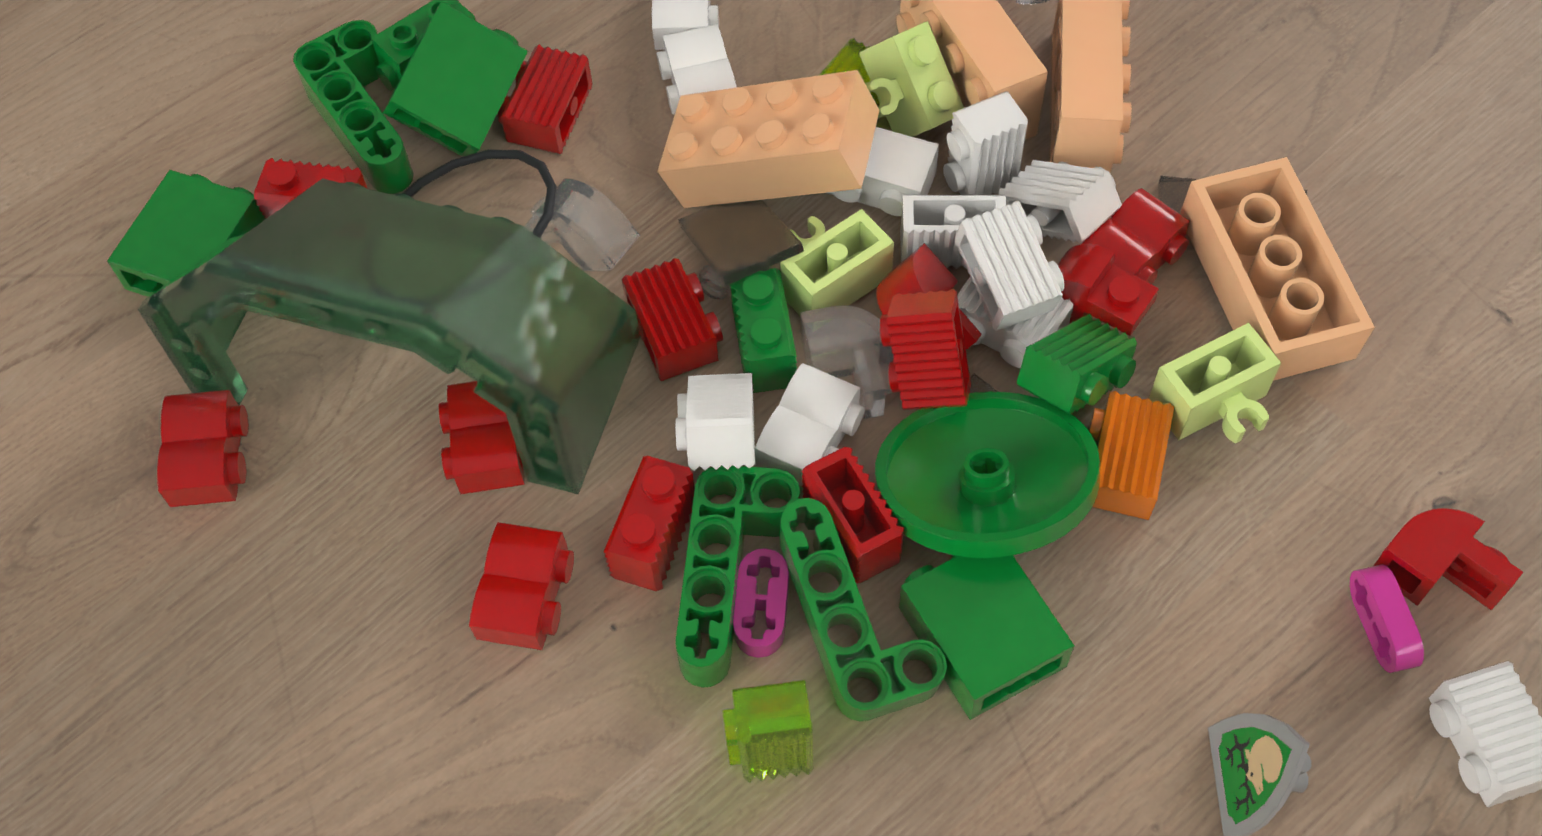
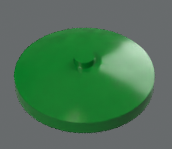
[875,391,1100,558]

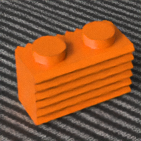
[1088,391,1174,520]

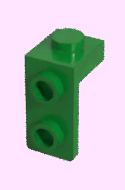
[371,0,468,91]

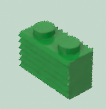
[730,268,797,393]
[1017,314,1137,415]

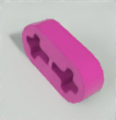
[733,548,789,658]
[1350,564,1424,673]

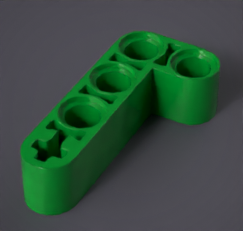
[293,20,414,195]
[675,465,800,688]
[779,498,947,722]

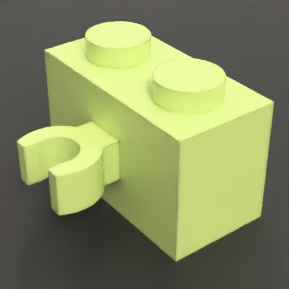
[859,21,964,137]
[780,209,894,329]
[1149,323,1281,443]

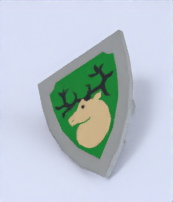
[1208,713,1311,836]

